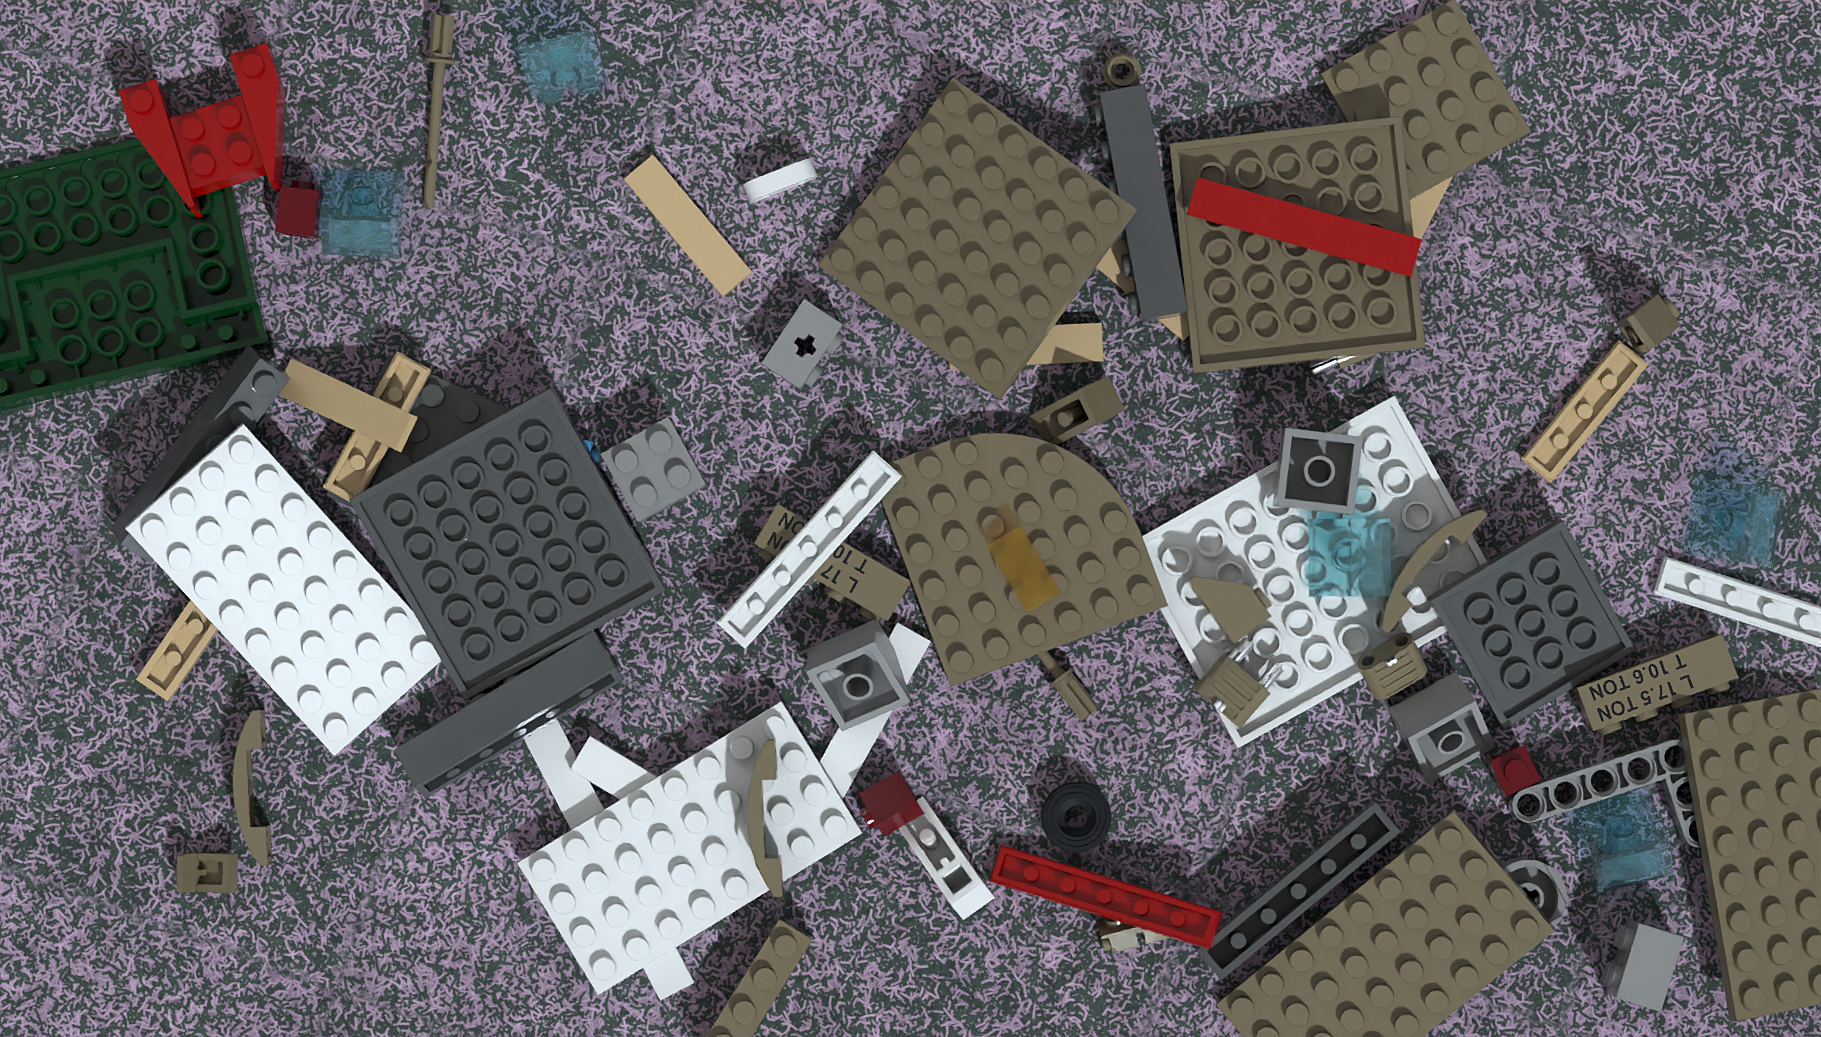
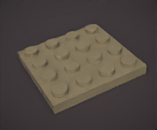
[1320,0,1531,200]

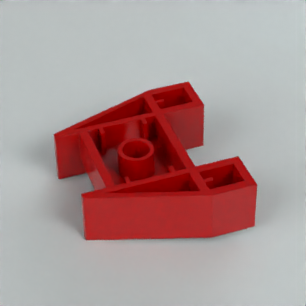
[118,43,285,218]

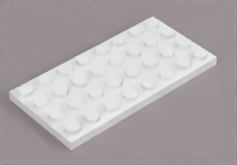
[125,423,441,756]
[518,701,862,995]

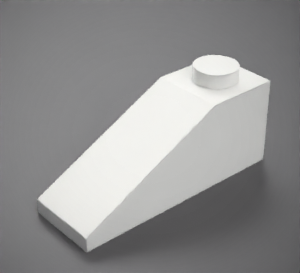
[899,796,995,920]

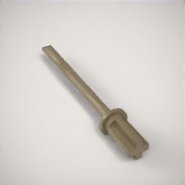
[423,14,455,210]
[1037,651,1099,721]

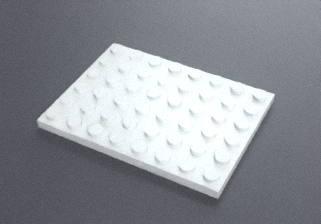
[1142,396,1487,748]

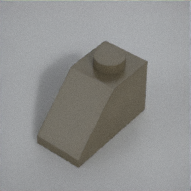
[1615,294,1681,354]
[1030,376,1125,445]
[1186,576,1272,644]

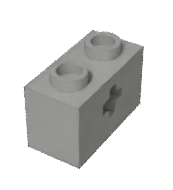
[761,299,845,390]

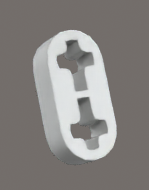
[743,158,818,203]

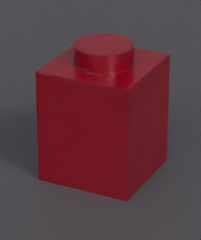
[275,180,323,239]
[1485,744,1541,796]
[859,771,924,837]

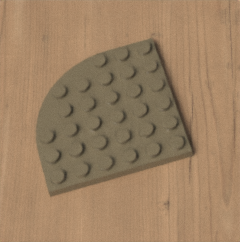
[881,433,1168,687]

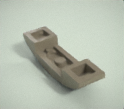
[1378,509,1488,634]
[233,709,272,866]
[747,739,784,897]

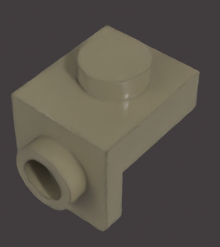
[175,852,238,893]

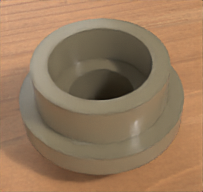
[1103,53,1141,90]

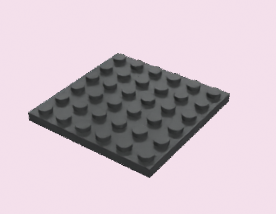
[349,387,667,701]

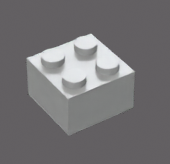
[601,417,707,522]
[1273,428,1363,515]
[1602,918,1684,1012]

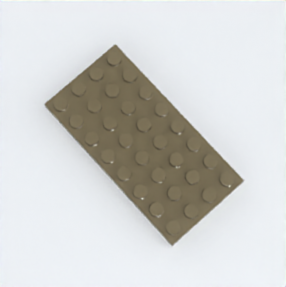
[1678,689,1821,1021]
[1216,809,1555,1037]

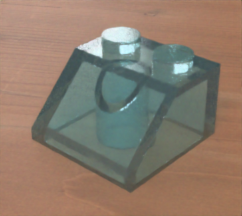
[517,28,608,104]
[320,169,405,258]
[1682,478,1785,568]
[1308,518,1391,597]
[1574,789,1673,893]

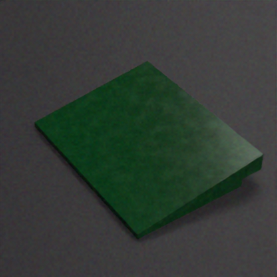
[0,138,271,411]

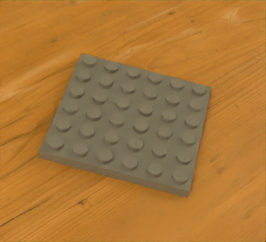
[818,77,1137,400]
[1169,116,1426,374]

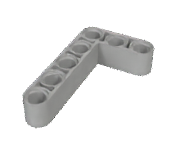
[1507,739,1700,848]

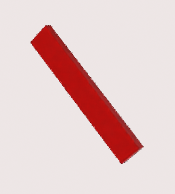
[1186,177,1422,277]
[989,844,1222,950]

